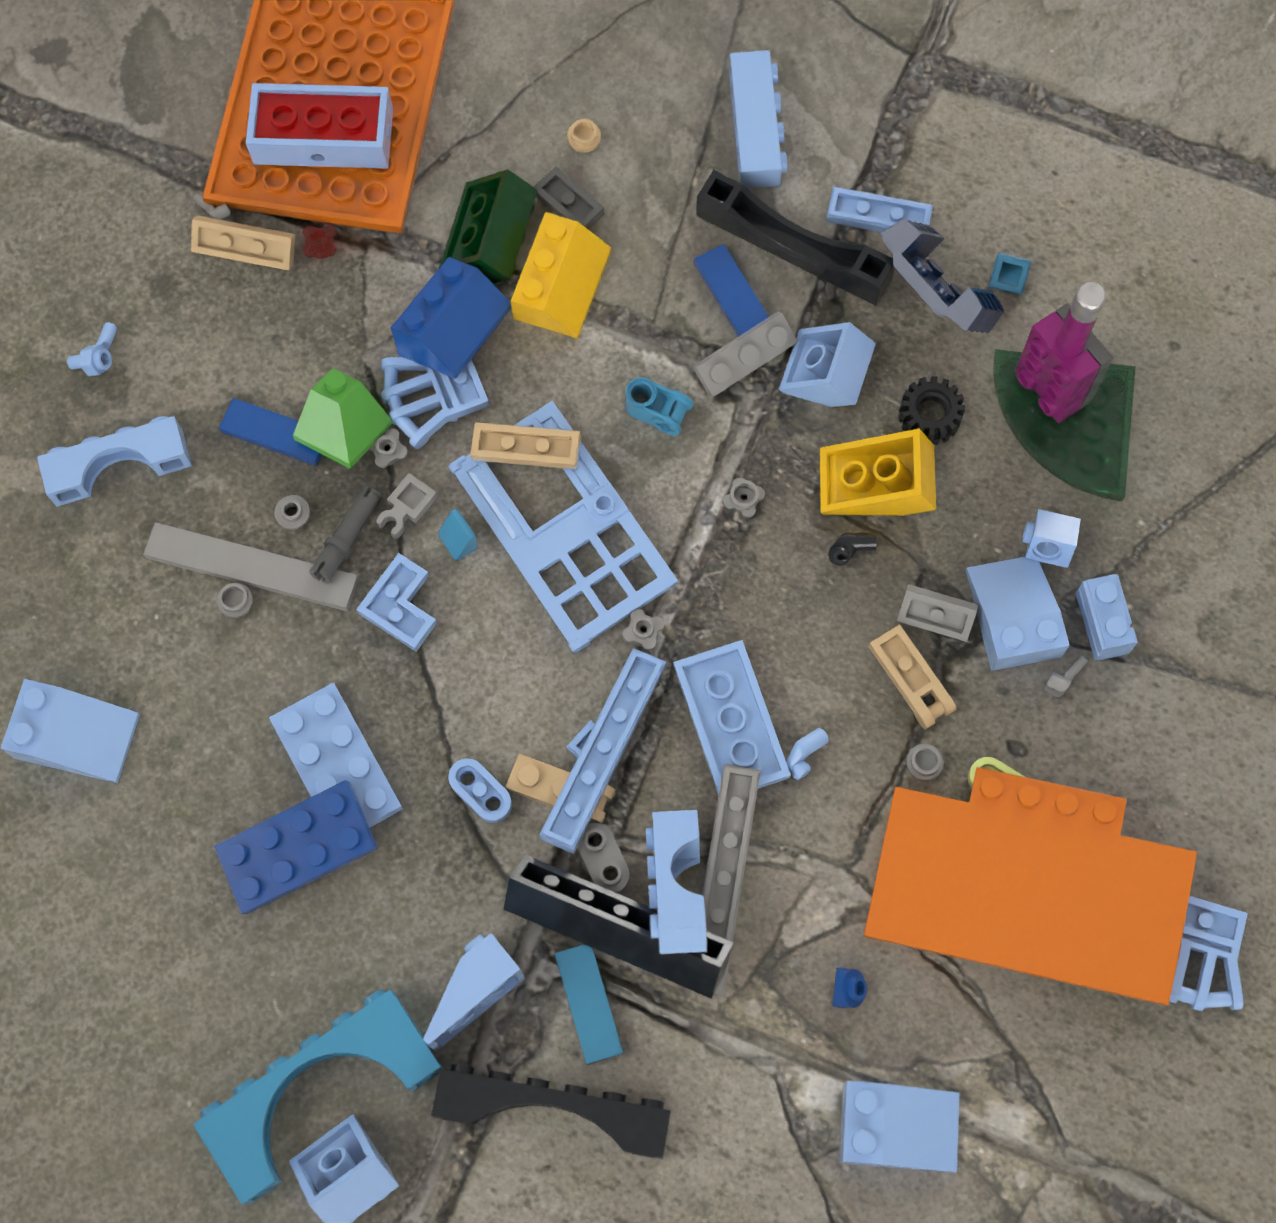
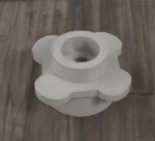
[369,429,408,468]
[723,478,765,518]
[623,609,664,650]

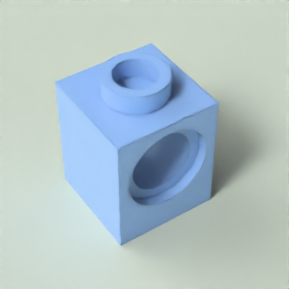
[1022,509,1081,568]

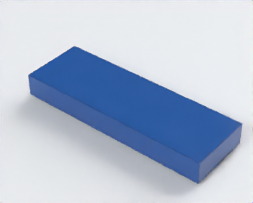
[694,244,768,337]
[219,398,322,467]

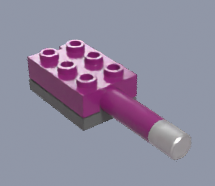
[1015,282,1113,424]

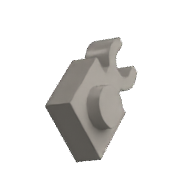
[376,473,438,539]

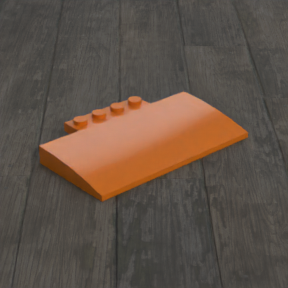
[864,767,1197,1006]

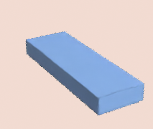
[826,187,933,232]

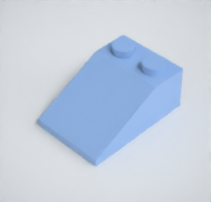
[966,557,1070,671]
[0,679,140,783]
[423,933,526,1052]
[839,1081,960,1173]

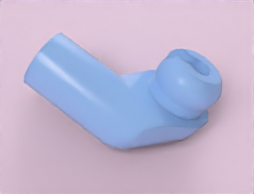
[786,728,829,780]

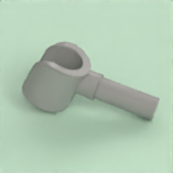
[193,193,234,222]
[1044,656,1088,698]

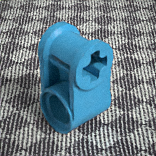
[625,377,694,436]

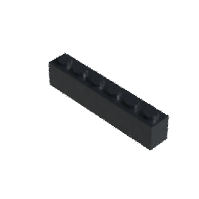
[503,855,734,999]

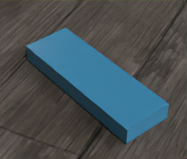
[555,944,623,1065]

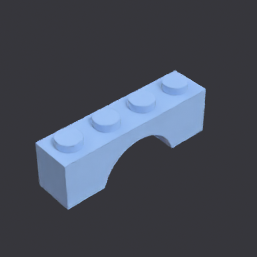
[37,416,192,507]
[646,810,707,954]

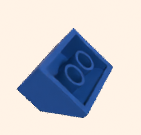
[390,257,512,379]

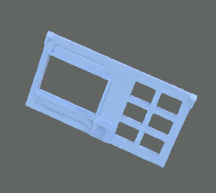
[448,401,679,654]

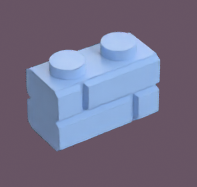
[1075,574,1138,661]

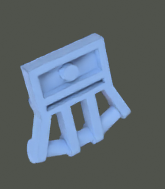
[381,357,490,449]
[1169,896,1248,1011]

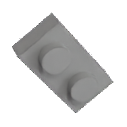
[897,584,978,642]

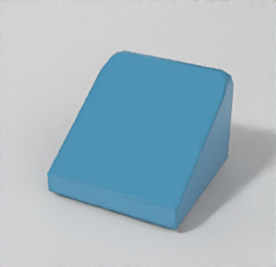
[989,252,1032,295]
[438,509,478,561]

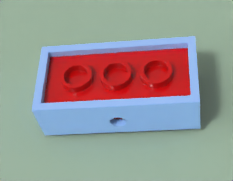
[246,83,393,168]

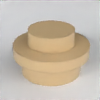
[567,119,601,152]

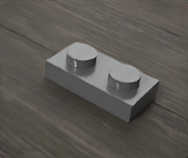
[534,166,604,229]

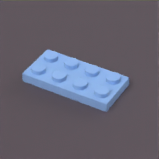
[673,640,791,796]
[269,682,403,828]

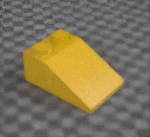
[820,429,936,516]

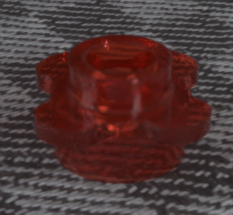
[302,225,337,259]

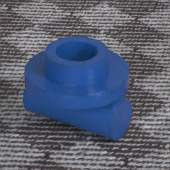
[832,968,867,1008]

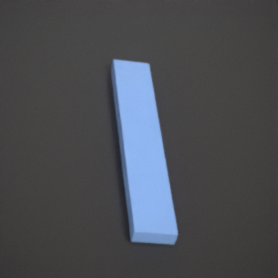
[539,648,666,854]

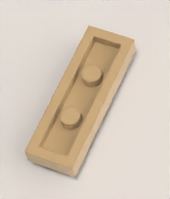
[191,215,295,271]
[470,422,581,469]

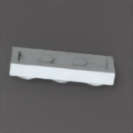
[692,312,798,397]

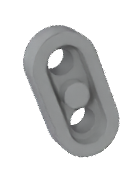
[577,823,630,894]

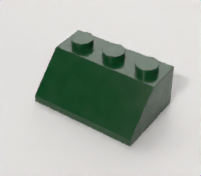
[439,169,538,284]

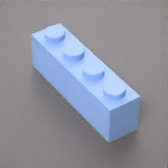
[729,50,787,188]

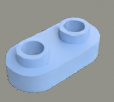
[448,758,512,823]

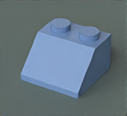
[779,322,876,407]
[289,1114,399,1223]

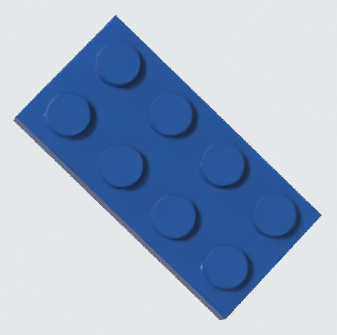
[214,780,378,915]

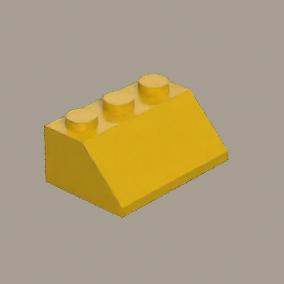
[511,212,612,339]

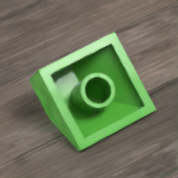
[293,368,393,469]

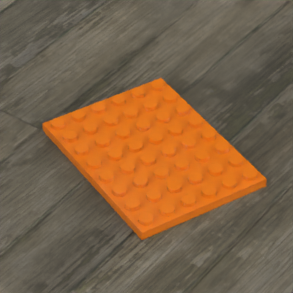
[202,0,455,234]

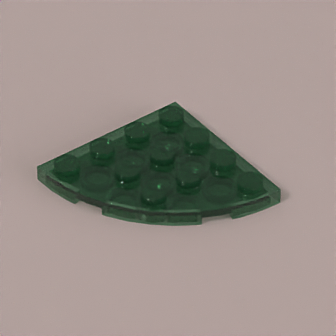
[993,349,1136,501]

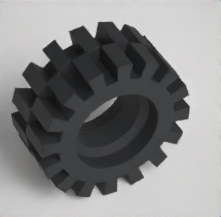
[899,376,965,445]

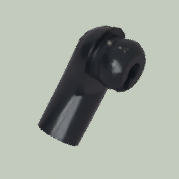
[828,533,877,566]

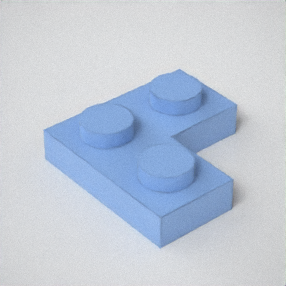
[356,553,437,652]

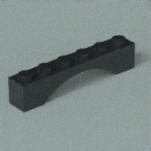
[696,170,895,306]
[431,1064,671,1160]

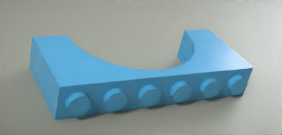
[193,989,444,1205]

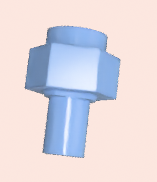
[67,323,117,376]

